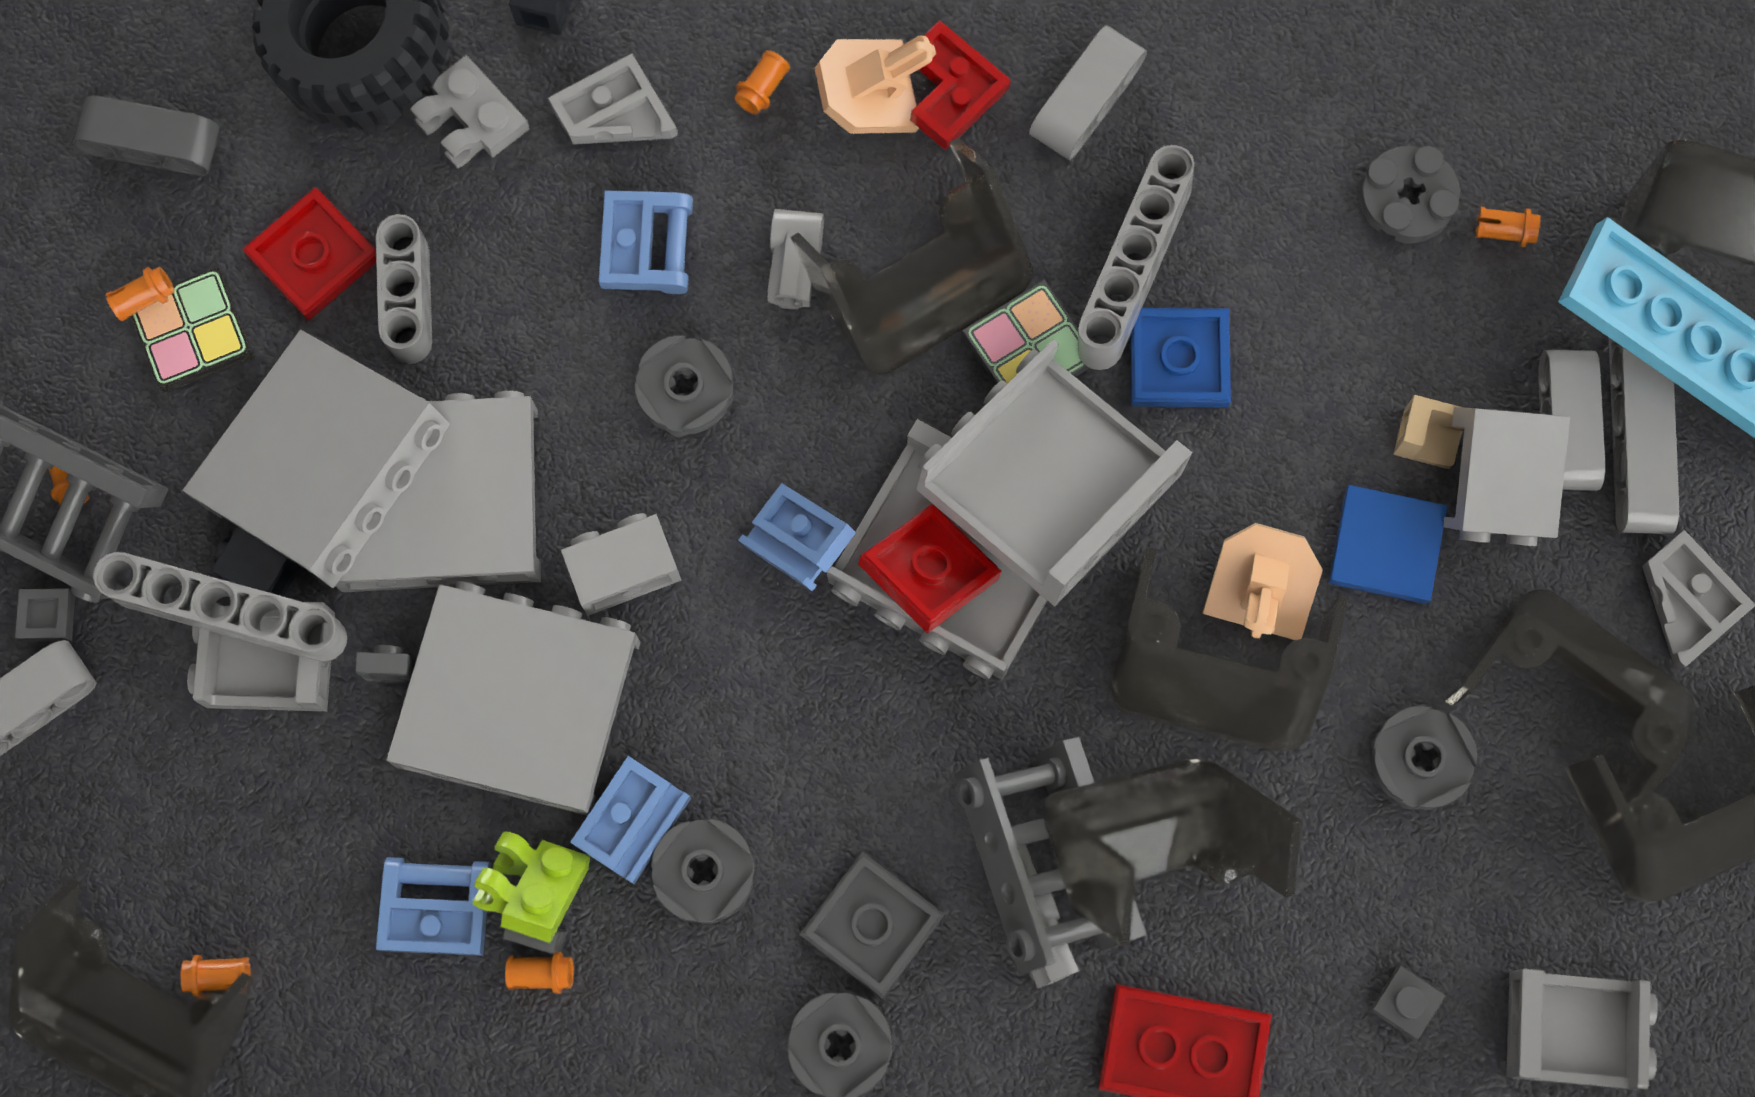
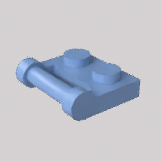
[599,191,693,294]
[376,857,492,956]

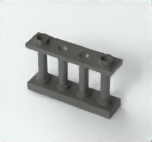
[0,405,168,603]
[953,737,1147,976]

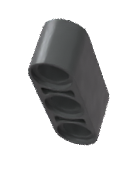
[72,96,221,176]

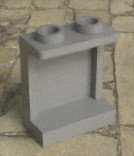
[1443,407,1570,546]
[187,602,335,711]
[1506,969,1658,1090]

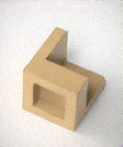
[1393,395,1464,469]

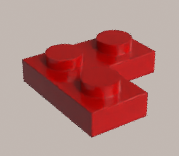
[910,21,1011,150]

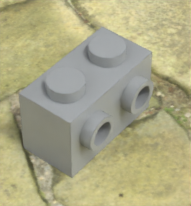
[561,513,682,616]

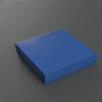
[1130,308,1231,408]
[1328,485,1447,605]

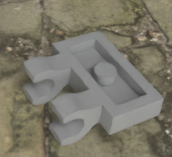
[411,55,529,168]

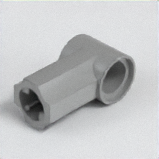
[767,209,824,309]

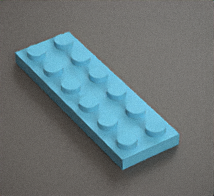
[1558,217,1755,438]

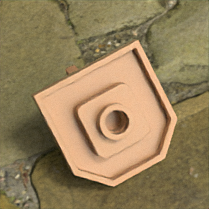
[815,36,936,134]
[1203,523,1323,642]

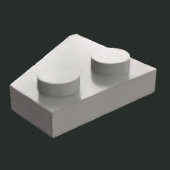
[548,54,678,144]
[1642,530,1755,671]

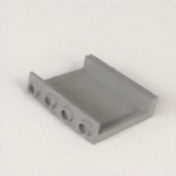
[182,329,450,588]
[916,340,1192,606]
[335,391,541,592]
[827,419,1048,680]
[386,581,641,816]

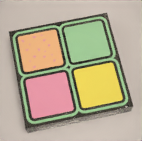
[131,267,255,394]

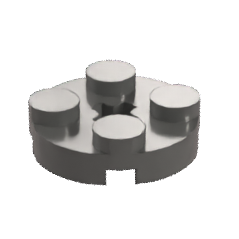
[1359,146,1460,244]
[635,336,734,437]
[1370,706,1477,810]
[652,819,756,924]
[788,993,892,1097]

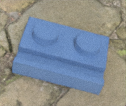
[738,483,856,591]
[570,756,691,884]

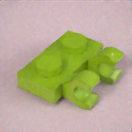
[473,832,590,943]

